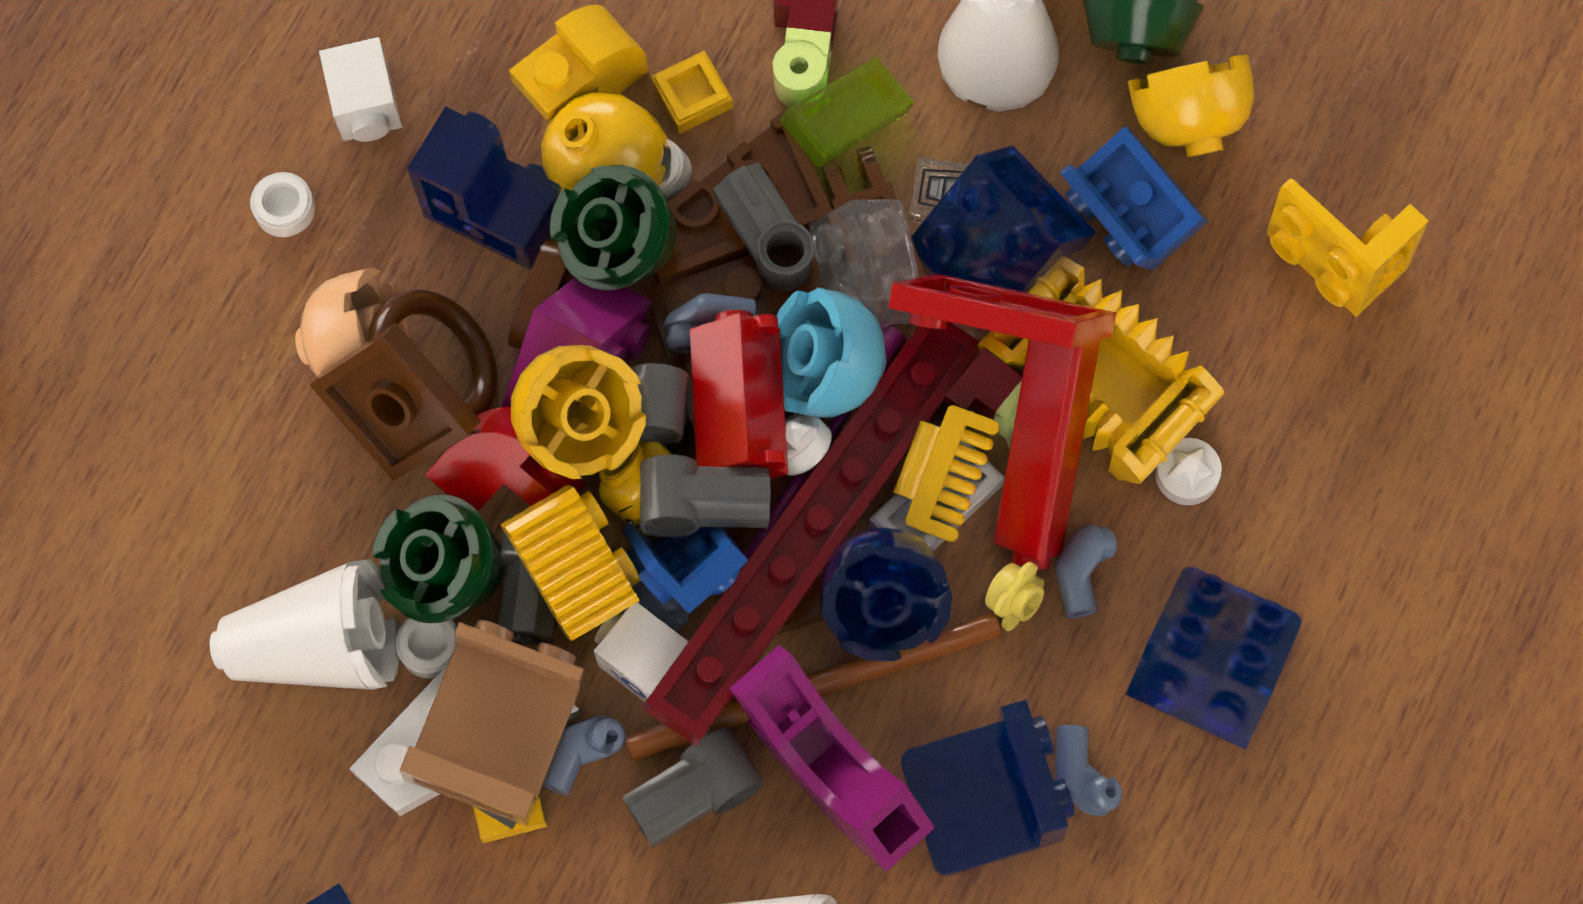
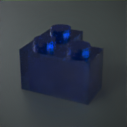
[407,106,561,270]

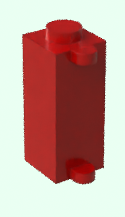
[690,310,788,479]

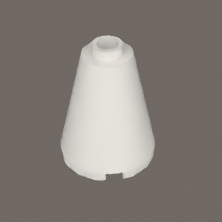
[938,0,1060,112]
[210,559,399,690]

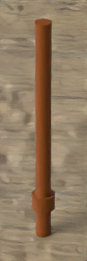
[626,612,1002,761]

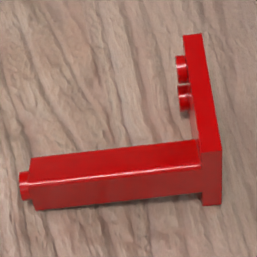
[888,274,1117,570]

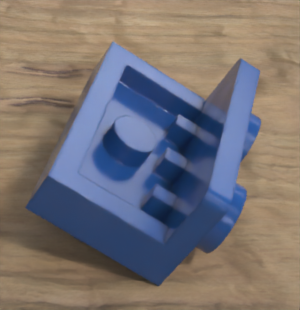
[1060,126,1208,271]
[622,523,748,614]

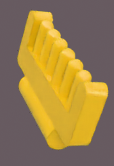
[893,405,1000,543]

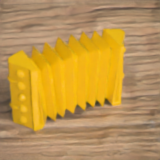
[978,257,1225,485]

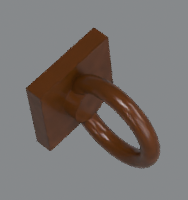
[309,289,497,481]

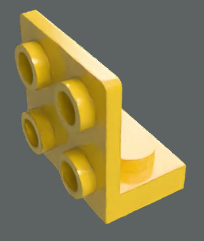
[1267,178,1429,317]

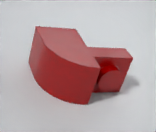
[425,407,585,511]

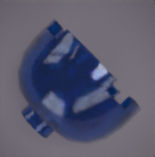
[820,528,952,661]

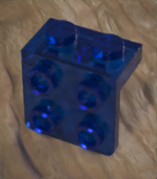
[1125,567,1302,749]
[901,700,1075,877]

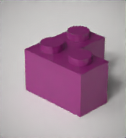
[501,278,652,407]

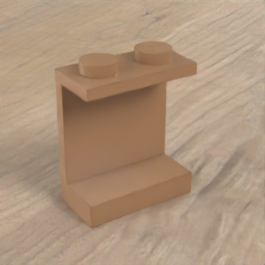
[399,620,584,826]

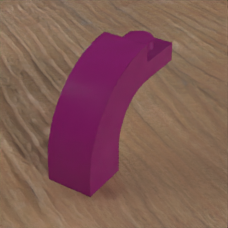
[729,645,935,872]

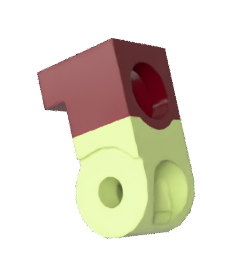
[772,0,838,109]
[942,348,1022,450]

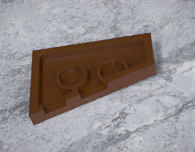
[655,108,834,284]

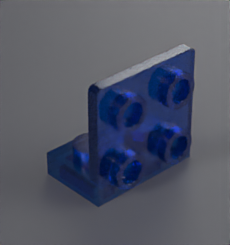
[911,145,1097,292]

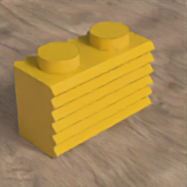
[500,485,641,641]

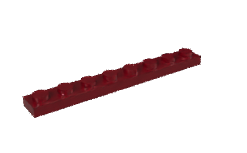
[642,322,980,747]

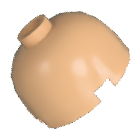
[295,267,410,376]

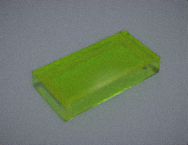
[780,56,914,168]

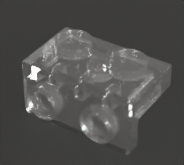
[809,199,919,329]

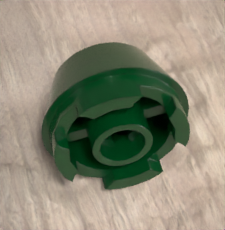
[1083,0,1204,64]
[550,165,677,290]
[373,495,503,623]

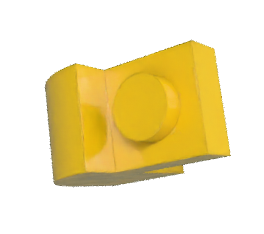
[509,4,649,123]

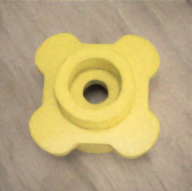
[985,562,1044,631]

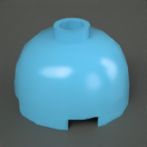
[777,288,886,417]

